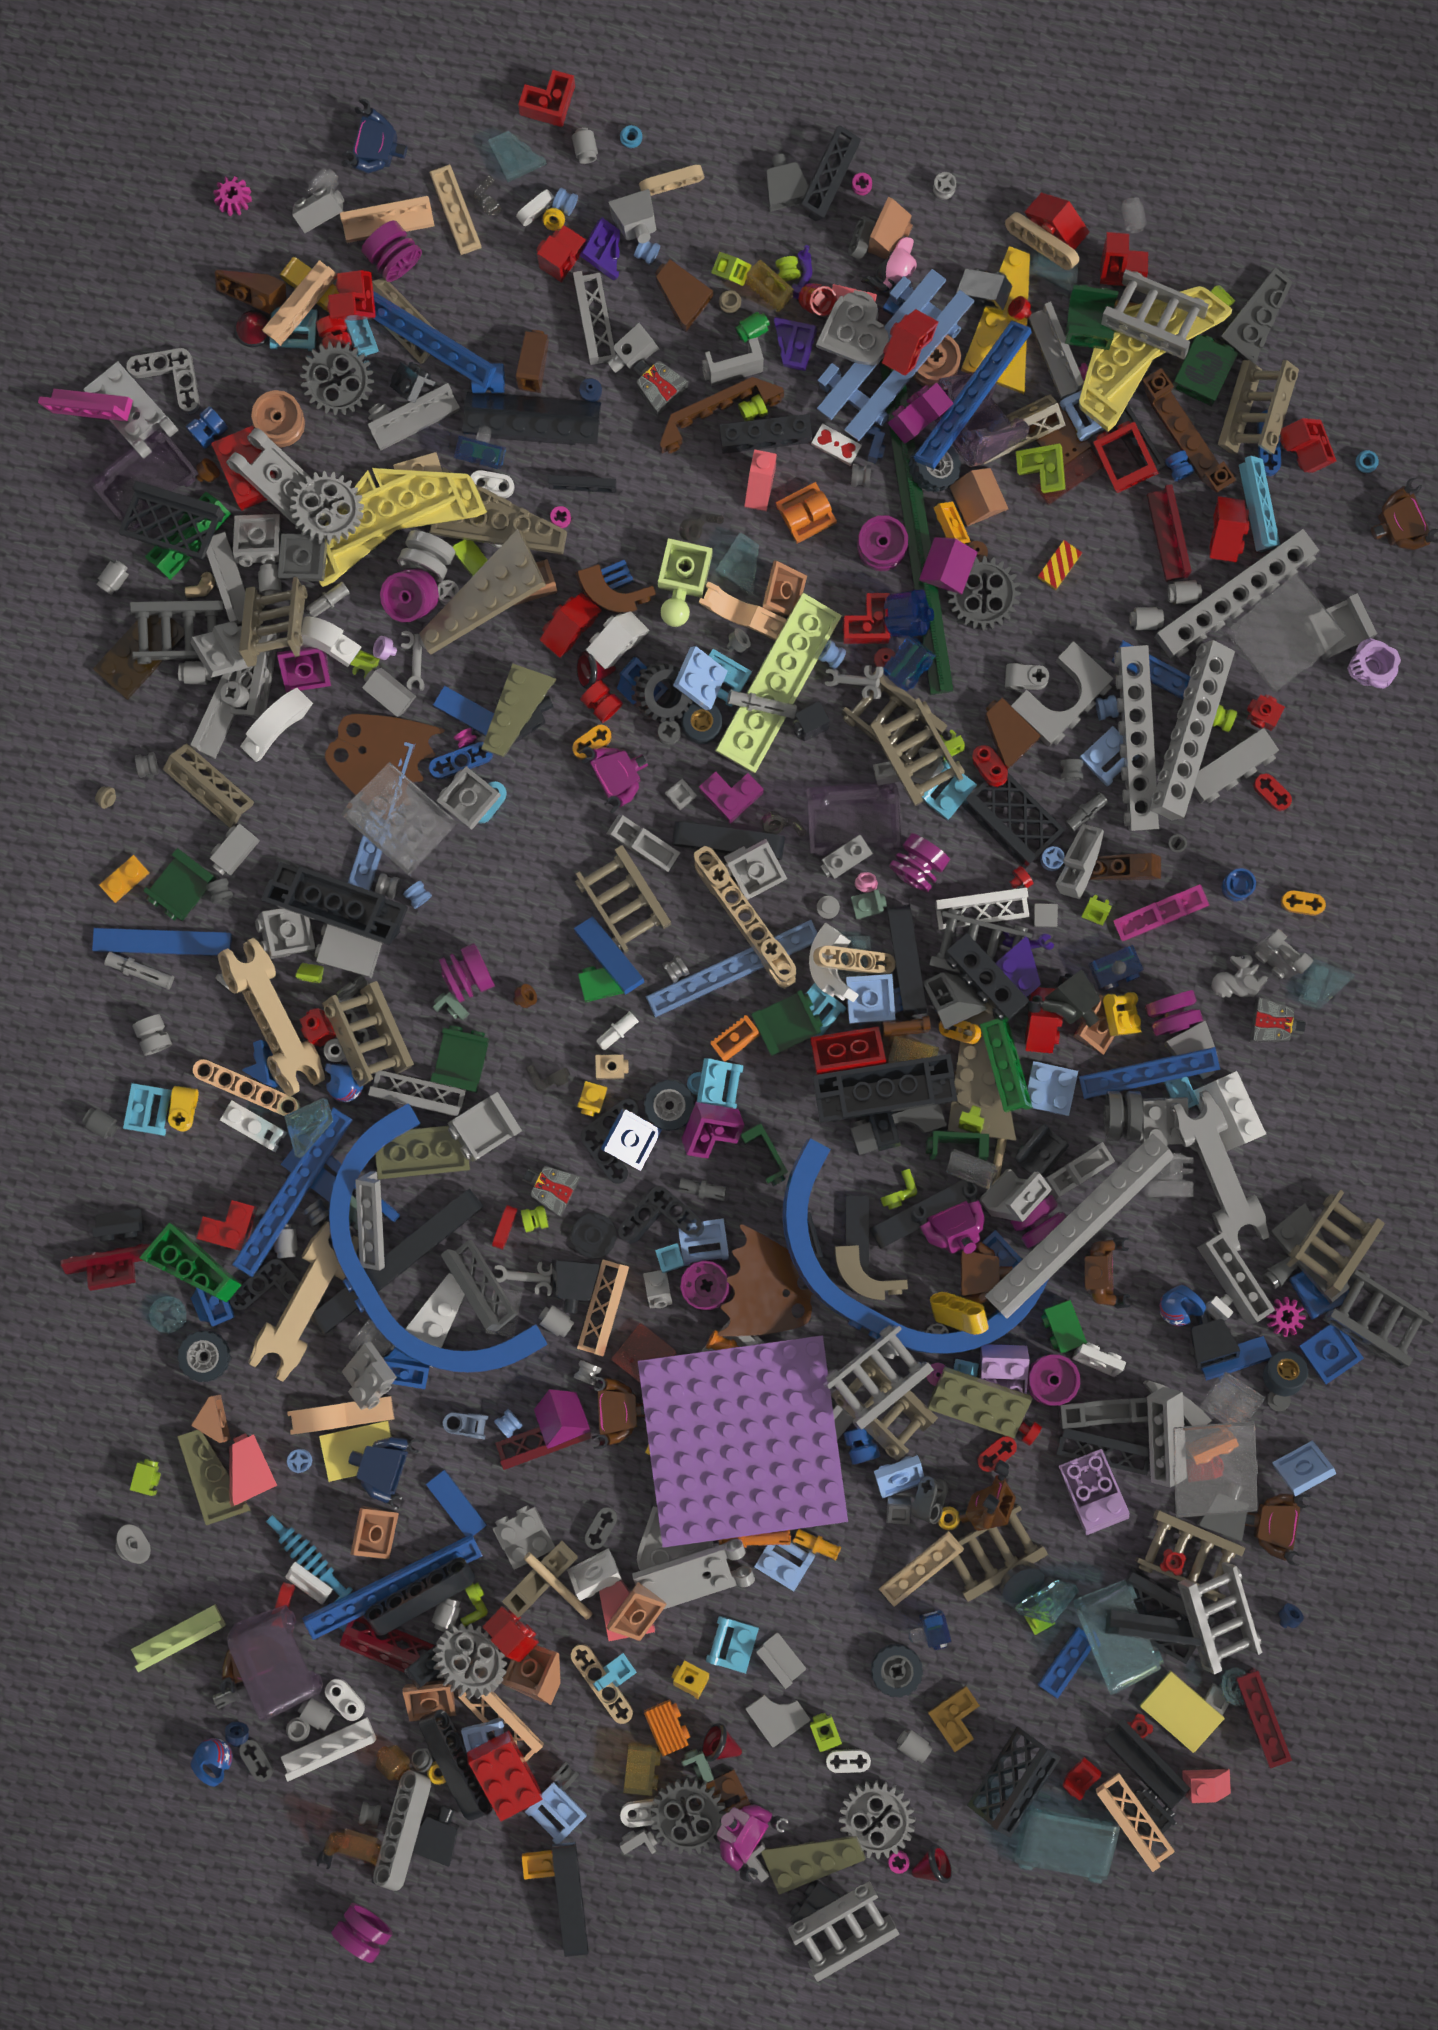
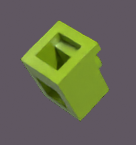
[711,252,752,286]
[130,1459,161,1496]
[810,1713,842,1752]

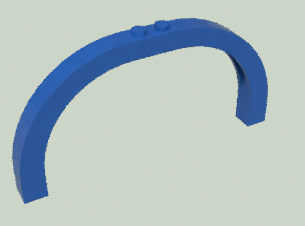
[329,1103,548,1373]
[783,1138,1049,1353]

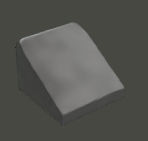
[886,1495,911,1524]

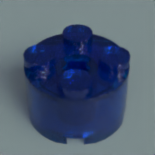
[884,589,934,638]

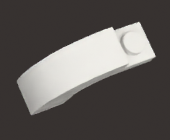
[300,616,361,667]
[240,688,313,762]
[809,923,859,1002]

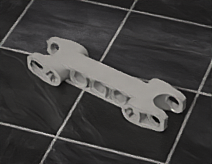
[1171,1090,1269,1251]

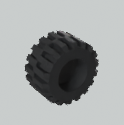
[631,663,693,722]

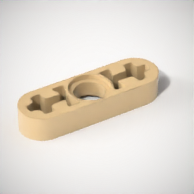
[639,165,704,196]

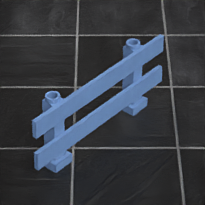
[817,269,974,441]

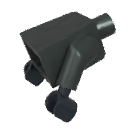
[1028,969,1100,1028]

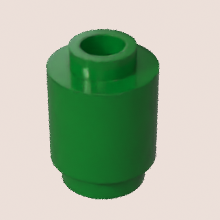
[735,312,770,343]

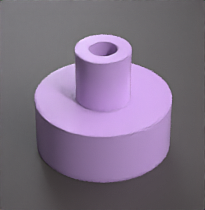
[373,636,397,660]

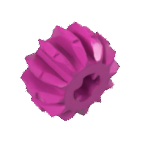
[213,176,252,216]
[1265,1297,1306,1337]

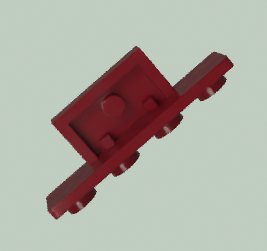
[60,1244,151,1291]

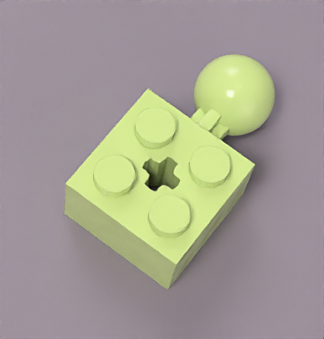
[658,538,712,627]

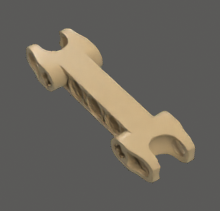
[694,846,796,989]
[218,938,325,1097]
[248,1221,359,1382]

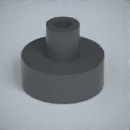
[727,628,751,652]

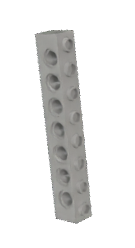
[1154,529,1319,659]
[1150,640,1235,820]
[1114,645,1159,831]

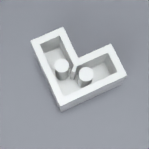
[586,612,650,669]

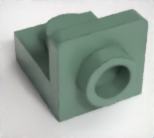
[851,889,887,920]
[433,992,469,1020]
[681,1749,714,1782]

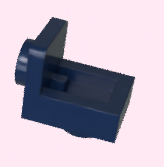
[863,426,886,464]

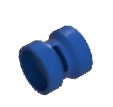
[1165,451,1195,481]

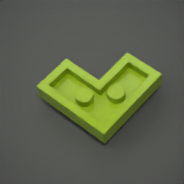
[1016,444,1065,493]

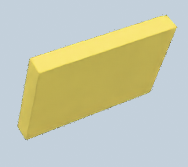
[319,1421,392,1482]
[1140,1670,1225,1753]

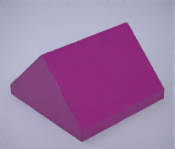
[919,538,977,595]
[277,647,331,693]
[534,1389,591,1449]

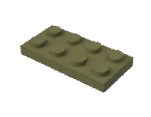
[375,1126,470,1180]
[927,1367,1032,1438]

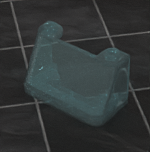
[1073,1580,1164,1695]
[1014,1805,1120,1884]

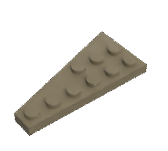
[430,467,567,554]
[419,529,546,654]
[948,1002,1016,1141]

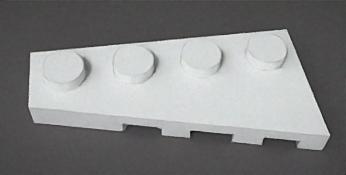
[390,1273,465,1368]

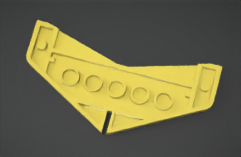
[1079,286,1232,432]
[319,468,487,587]

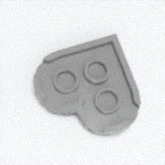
[816,290,889,366]
[637,1506,713,1571]

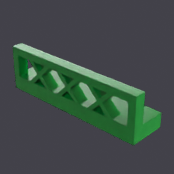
[145,492,231,580]
[980,1019,1033,1113]

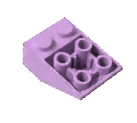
[979,1344,1029,1420]
[1059,1449,1130,1535]

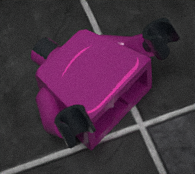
[579,747,648,813]
[911,1184,984,1254]
[716,1804,788,1882]

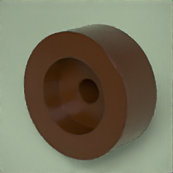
[196,458,220,482]
[967,541,988,563]
[513,984,537,1008]

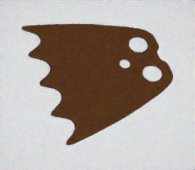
[325,714,445,827]
[718,1225,813,1336]

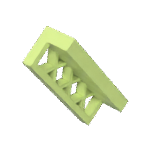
[131,1604,226,1672]

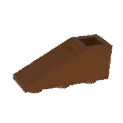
[215,270,286,314]
[1089,853,1161,880]

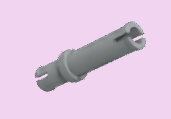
[727,690,797,719]
[104,952,174,990]

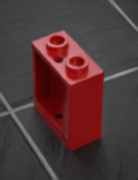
[1093,421,1159,493]

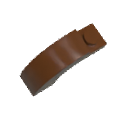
[575,565,656,613]

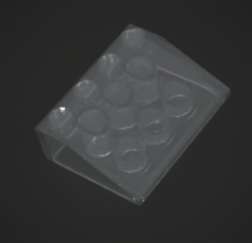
[341,762,458,876]

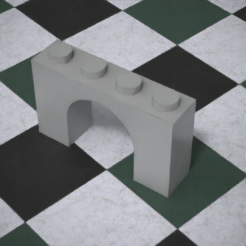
[1012,641,1113,747]

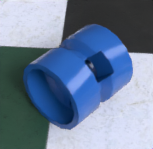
[471,363,505,393]
[186,406,229,449]
[1221,868,1256,902]
[843,1428,881,1465]

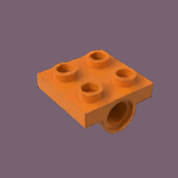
[776,482,837,544]

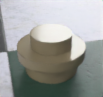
[719,290,741,313]
[95,786,116,809]

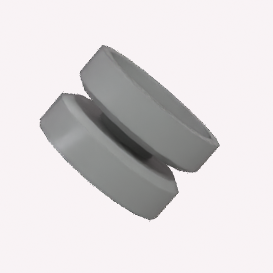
[397,530,455,583]

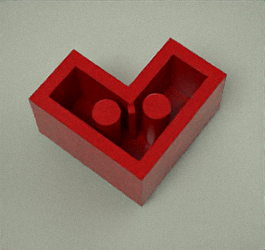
[518,70,575,127]
[1024,192,1090,250]
[536,225,586,283]
[1100,232,1148,286]
[327,270,376,321]
[882,309,939,376]
[1280,418,1336,473]
[1209,496,1249,562]
[540,593,602,658]
[843,593,890,644]
[1025,987,1063,1053]
[196,1200,258,1251]
[483,1607,539,1662]

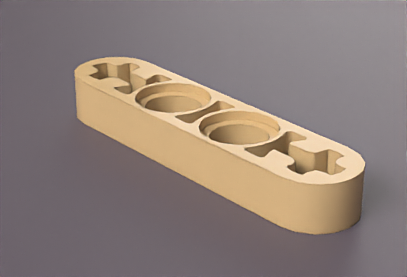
[1005,212,1079,270]
[813,946,895,975]
[571,1644,633,1724]

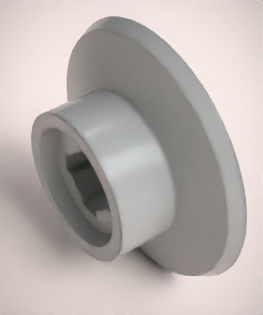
[116,1525,151,1564]

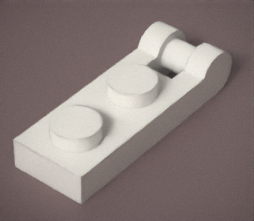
[220,1100,287,1152]

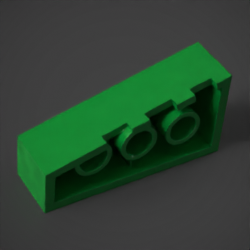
[140,1223,241,1303]

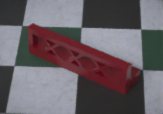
[1147,484,1192,582]
[495,1427,592,1470]
[339,1615,434,1673]
[1235,1668,1292,1769]

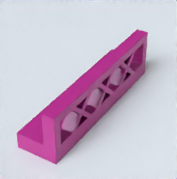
[38,389,133,421]

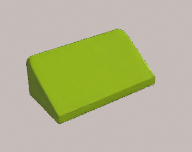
[452,540,488,577]

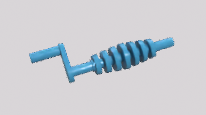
[266,1515,353,1632]

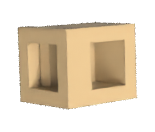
[595,1055,629,1080]

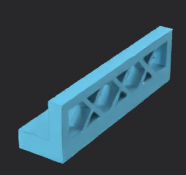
[1239,456,1280,552]

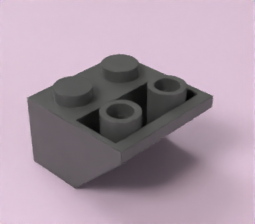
[922,972,987,1029]

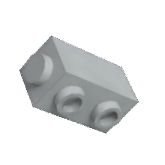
[292,185,344,233]
[362,668,416,717]
[210,824,260,876]
[820,835,873,879]

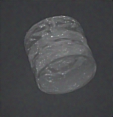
[1144,1154,1194,1198]

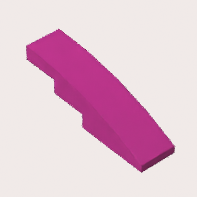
[1113,884,1210,942]

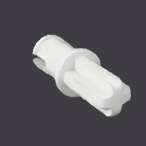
[597,1011,639,1050]

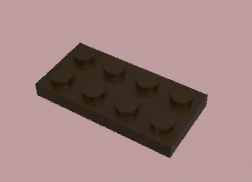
[93,615,185,700]

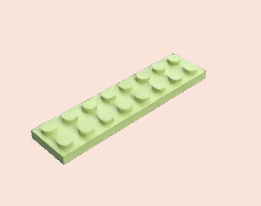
[715,593,842,773]

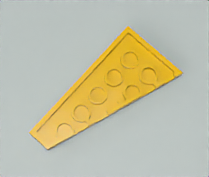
[961,246,1030,394]

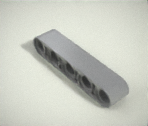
[373,1770,431,1891]

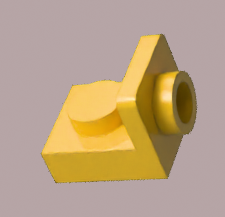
[577,1081,607,1117]

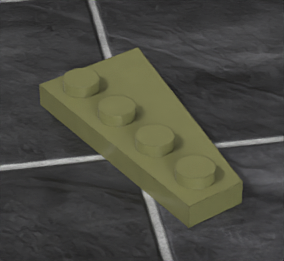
[481,664,556,758]
[178,1430,250,1525]
[761,1836,866,1895]

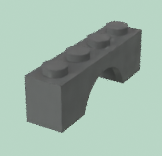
[850,1104,947,1156]
[1058,1396,1148,1429]

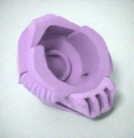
[1347,638,1401,689]

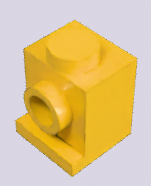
[671,1660,709,1699]

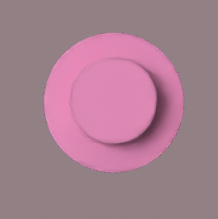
[855,872,878,893]

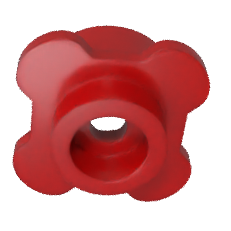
[1160,1549,1186,1576]
[1127,1714,1153,1739]

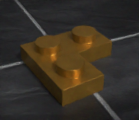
[928,1685,980,1752]

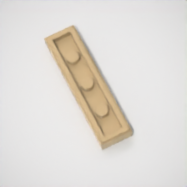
[429,164,482,255]
[879,1531,964,1607]

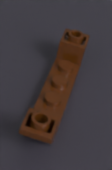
[1142,368,1236,493]
[660,377,784,454]

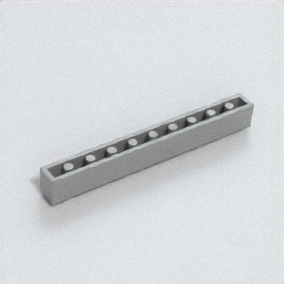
[985,1134,1174,1319]

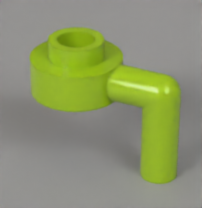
[880,1169,918,1210]
[461,1583,488,1627]

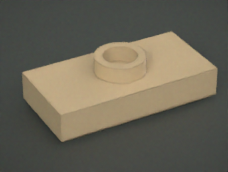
[393,452,442,472]

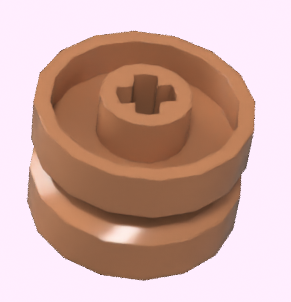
[913,335,961,388]
[251,390,305,448]

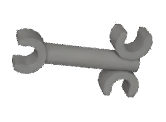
[401,631,426,691]
[825,665,883,699]
[495,1262,552,1296]

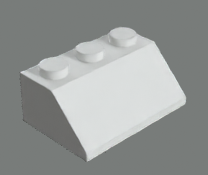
[1193,1071,1266,1152]

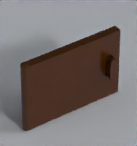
[1026,402,1091,466]

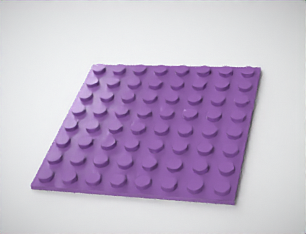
[638,1335,848,1547]

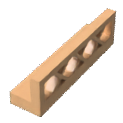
[340,196,435,243]
[262,260,337,346]
[577,1260,629,1356]
[458,1676,544,1761]
[1096,1773,1175,1872]

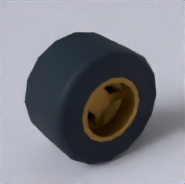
[682,702,722,744]
[1263,1351,1308,1397]

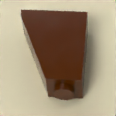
[656,259,713,332]
[516,330,549,393]
[984,698,1041,770]

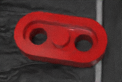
[972,745,1008,787]

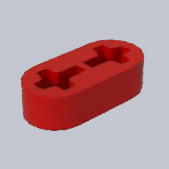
[1253,774,1292,811]
[492,1205,518,1250]
[977,1436,1017,1472]
[271,1582,295,1628]

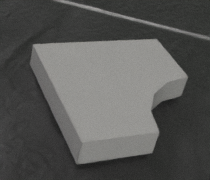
[746,1694,811,1747]

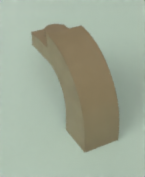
[834,1245,908,1300]
[502,1541,578,1618]

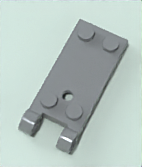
[83,361,178,459]
[227,428,337,534]
[1252,929,1314,980]
[632,1539,755,1609]

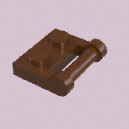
[882,1016,930,1038]
[696,1769,751,1826]

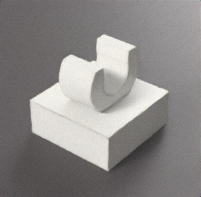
[1205,1294,1233,1321]

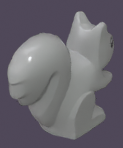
[1211,955,1268,998]

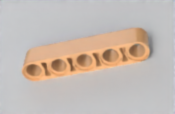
[193,1059,301,1118]

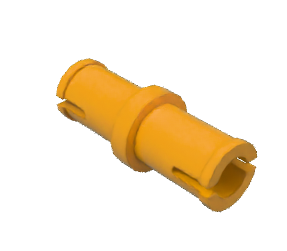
[793,1529,841,1561]

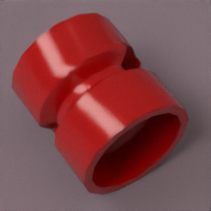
[798,283,837,316]
[316,315,353,349]
[580,680,623,723]

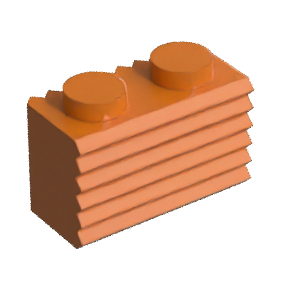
[711,1015,761,1062]
[644,1699,691,1757]

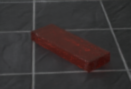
[1035,448,1104,506]

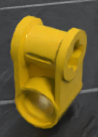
[168,1086,198,1132]

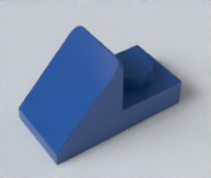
[242,1040,280,1089]

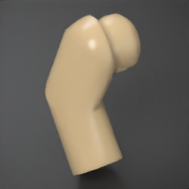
[185,572,215,598]

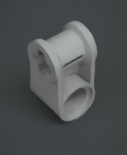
[1005,663,1049,690]

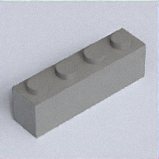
[1192,728,1279,803]
[1197,1232,1275,1326]
[1147,1387,1186,1488]

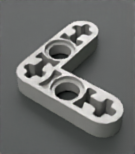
[126,348,200,414]

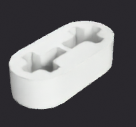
[516,190,555,226]
[826,1749,871,1773]

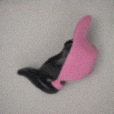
[861,237,917,293]

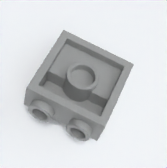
[233,514,281,567]
[190,621,252,677]
[437,766,501,830]
[724,839,787,900]
[255,909,316,959]
[1140,1097,1188,1146]
[342,1341,397,1410]
[493,1505,555,1570]

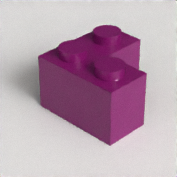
[888,382,954,444]
[699,772,764,824]
[681,1102,744,1159]

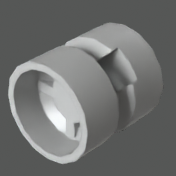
[132,1014,172,1056]

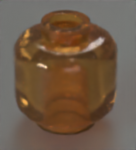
[375,1745,410,1781]

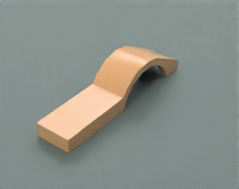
[698,582,787,641]
[288,1396,394,1435]

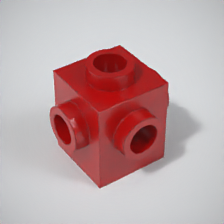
[1246,694,1285,731]
[300,1008,337,1047]

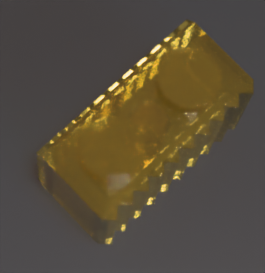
[746,260,794,312]

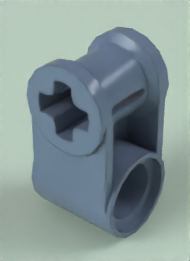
[443,1412,489,1439]

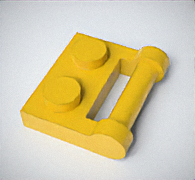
[1103,992,1141,1036]

